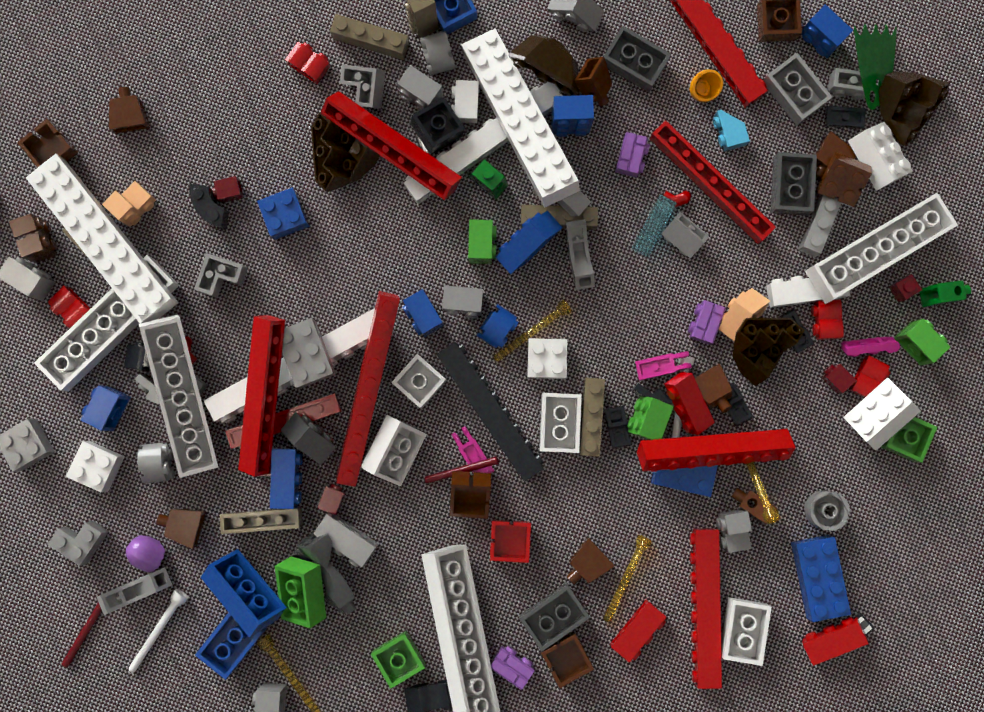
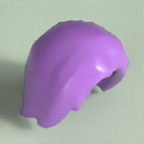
[126,535,165,573]

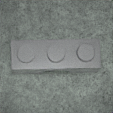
[798,195,842,257]

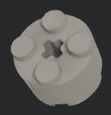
[420,31,456,75]
[137,442,174,483]
[804,490,850,531]

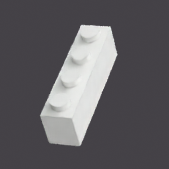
[766,276,850,308]

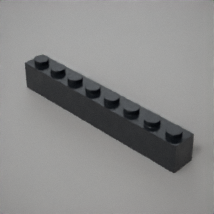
[436,342,544,482]

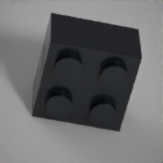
[410,97,465,155]

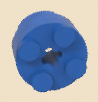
[476,304,519,349]

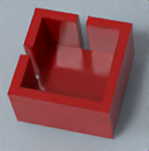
[490,520,531,563]

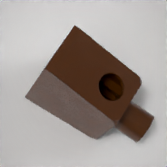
[575,57,612,106]
[109,87,150,134]
[815,131,857,180]
[695,363,732,413]
[731,487,777,526]
[156,509,206,548]
[566,537,615,585]

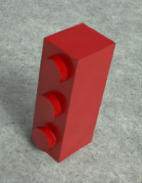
[664,372,715,435]
[610,599,666,663]
[802,617,869,666]

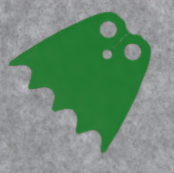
[854,24,897,110]

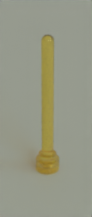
[494,299,572,361]
[746,462,781,524]
[604,534,652,622]
[256,634,320,712]

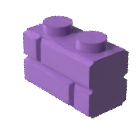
[615,132,650,178]
[688,300,726,345]
[490,645,535,690]

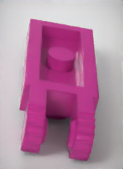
[841,337,901,357]
[635,351,692,381]
[451,426,494,474]

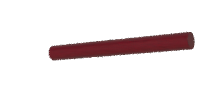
[425,456,499,484]
[61,602,102,667]

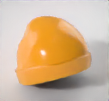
[689,69,723,102]

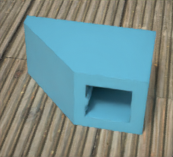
[713,110,750,151]

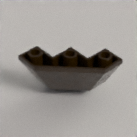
[508,35,579,96]
[878,71,950,146]
[311,112,380,192]
[732,318,805,386]

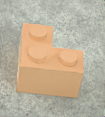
[102,181,156,227]
[718,288,770,341]

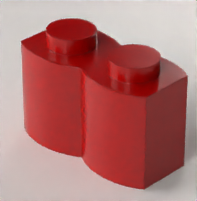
[285,42,330,85]
[48,285,91,328]
[811,299,844,340]
[848,355,890,398]

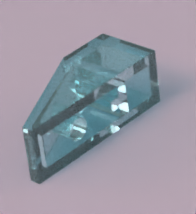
[632,194,677,257]

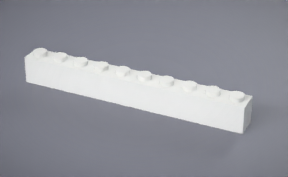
[404,82,563,204]

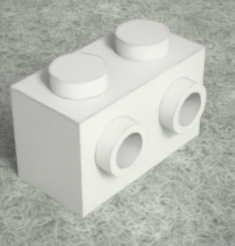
[451,80,479,123]

